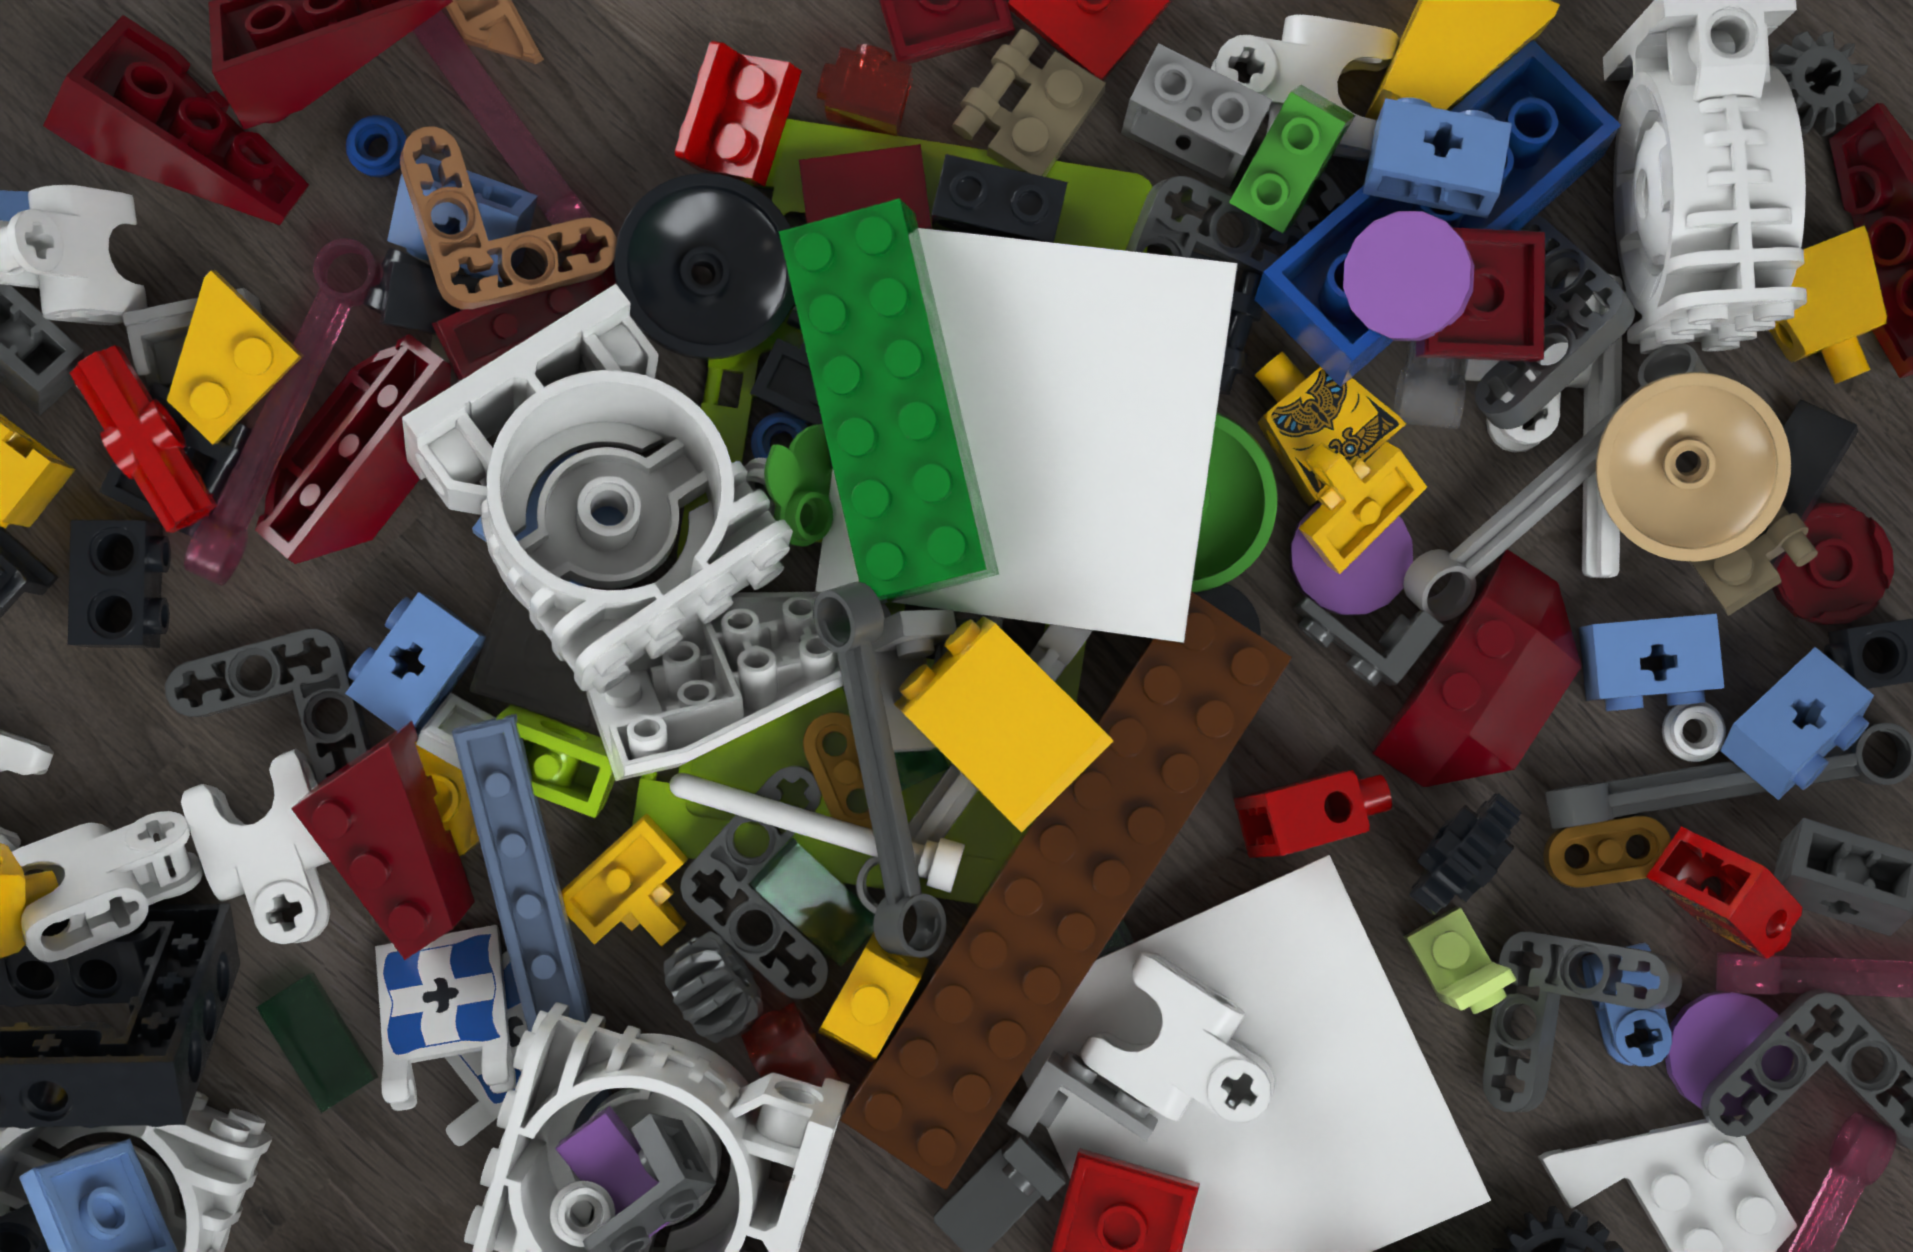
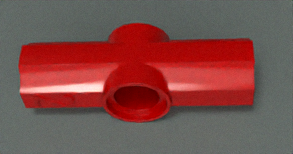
[69,345,218,533]

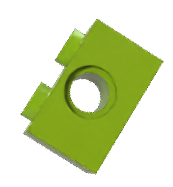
[496,704,615,818]

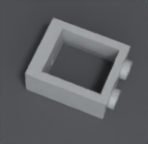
[1121,43,1272,188]

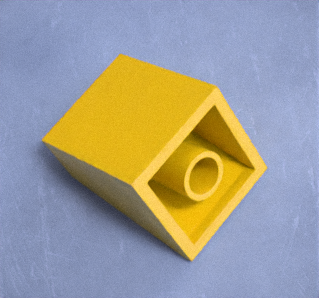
[1365,0,1560,120]
[894,616,1114,833]

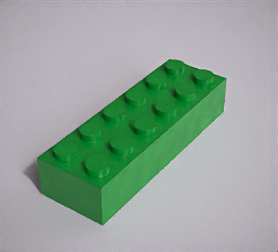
[779,198,999,604]

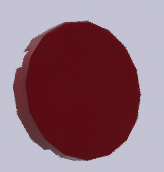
[1772,503,1894,625]

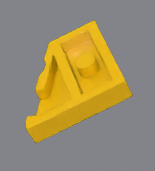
[167,270,304,445]

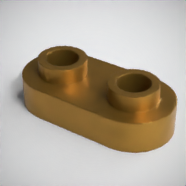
[803,712,872,829]
[1543,816,1671,888]

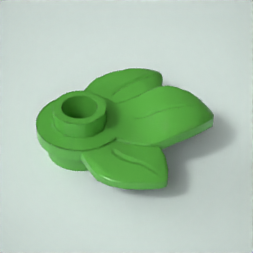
[764,424,833,547]

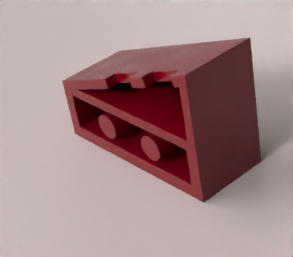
[291,721,475,960]

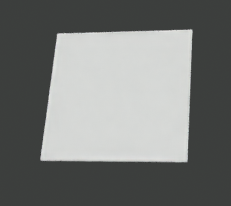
[815,228,1238,643]
[1022,855,1491,1252]

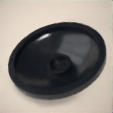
[613,173,794,360]

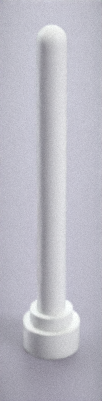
[669,773,965,893]

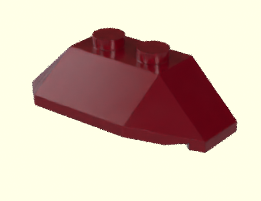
[255,334,451,564]
[1371,549,1582,787]

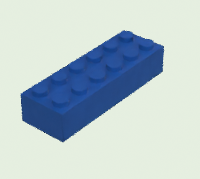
[1254,40,1621,387]

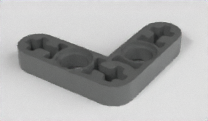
[1125,176,1307,275]
[1475,216,1635,430]
[165,628,372,784]
[680,765,830,999]
[1483,932,1682,1112]
[1701,989,1913,1139]

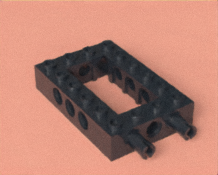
[0,904,240,1129]

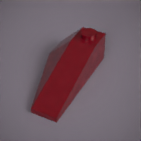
[208,0,453,130]
[43,15,309,226]
[1829,103,1913,378]

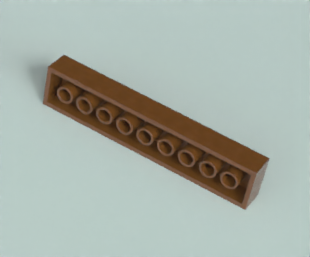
[840,591,1292,1190]

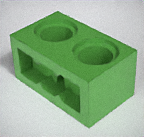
[1229,85,1356,233]

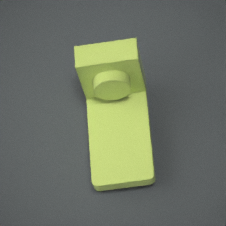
[1403,906,1516,1014]

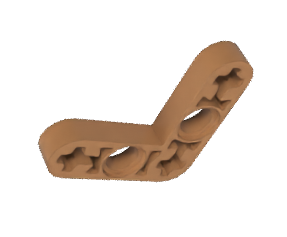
[400,126,617,310]

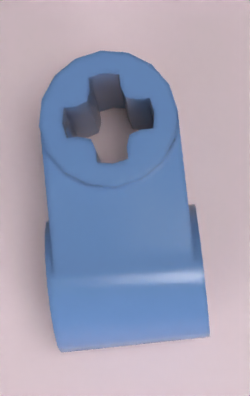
[1582,942,1672,1066]

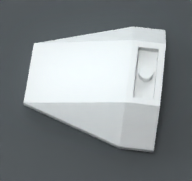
[586,592,843,781]

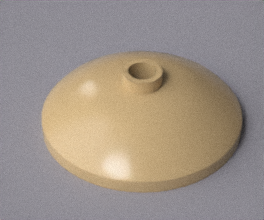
[1596,372,1791,561]

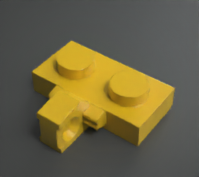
[1298,441,1427,574]
[561,813,688,947]

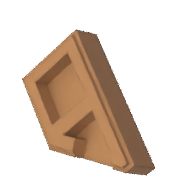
[446,0,544,64]

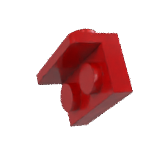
[675,41,802,187]

